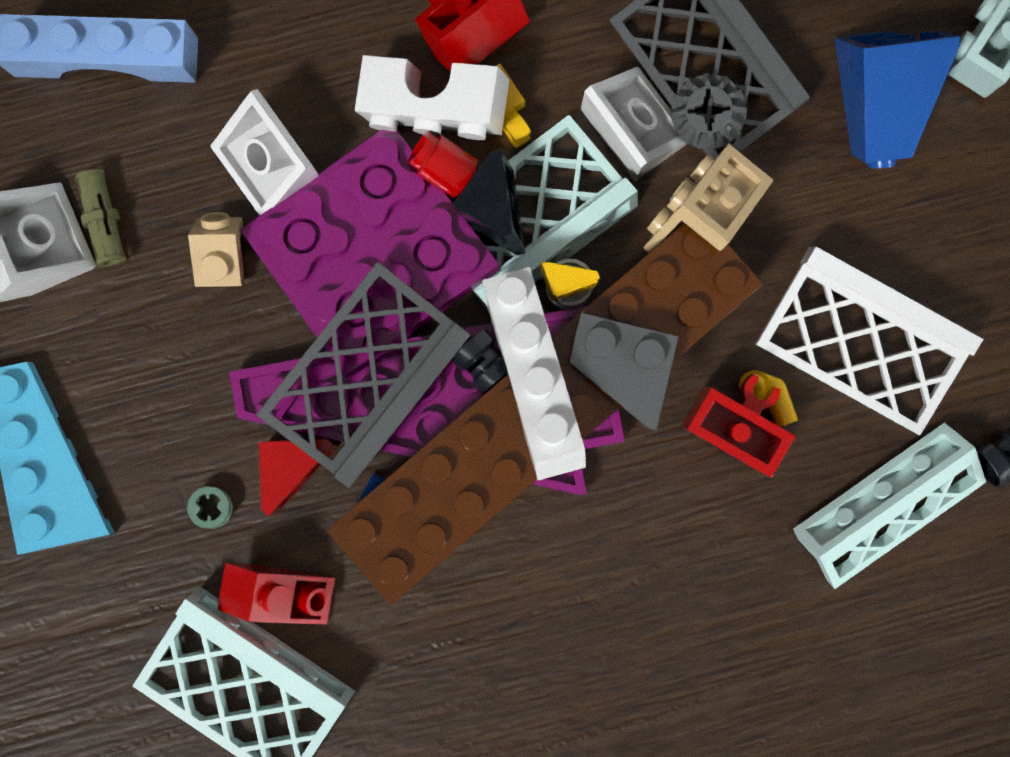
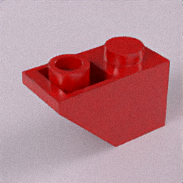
[217,563,335,624]

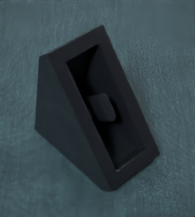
[452,149,525,255]

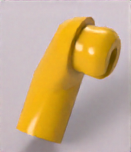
[738,370,799,427]

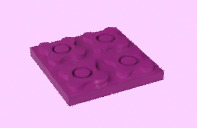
[240,130,501,380]

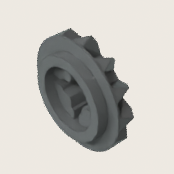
[671,73,747,149]

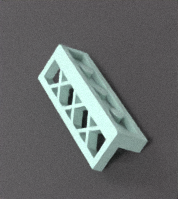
[793,422,986,589]

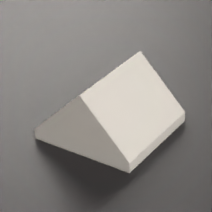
[581,67,688,182]
[210,89,319,215]

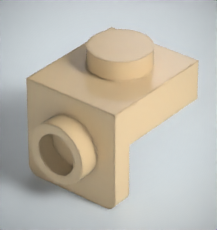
[188,212,245,287]

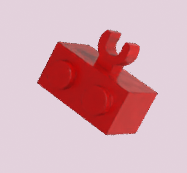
[414,0,530,72]
[681,374,796,478]

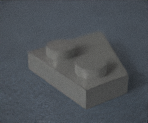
[568,313,679,431]

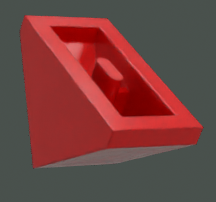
[259,439,339,516]

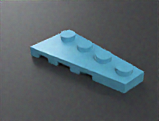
[0,362,115,555]

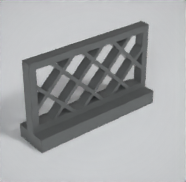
[609,0,810,158]
[256,262,470,488]

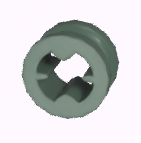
[187,486,233,529]

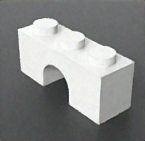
[355,55,510,140]

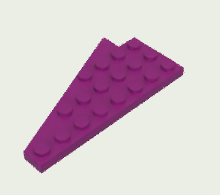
[229,305,625,495]

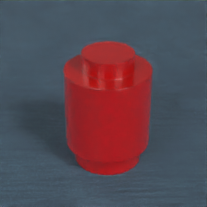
[408,131,478,198]

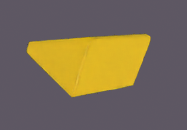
[540,262,600,302]

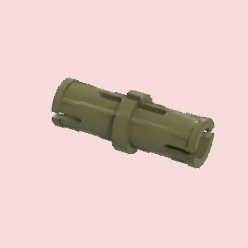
[74,169,127,267]

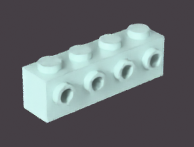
[948,0,1010,98]

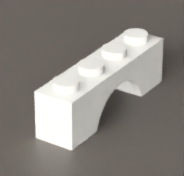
[482,267,586,480]

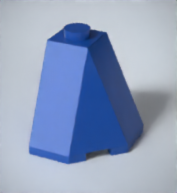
[835,31,960,168]

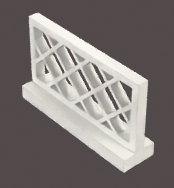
[755,247,984,435]

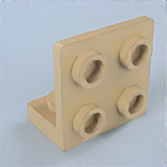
[643,144,774,253]

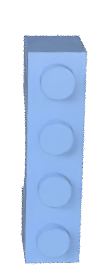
[0,14,198,83]

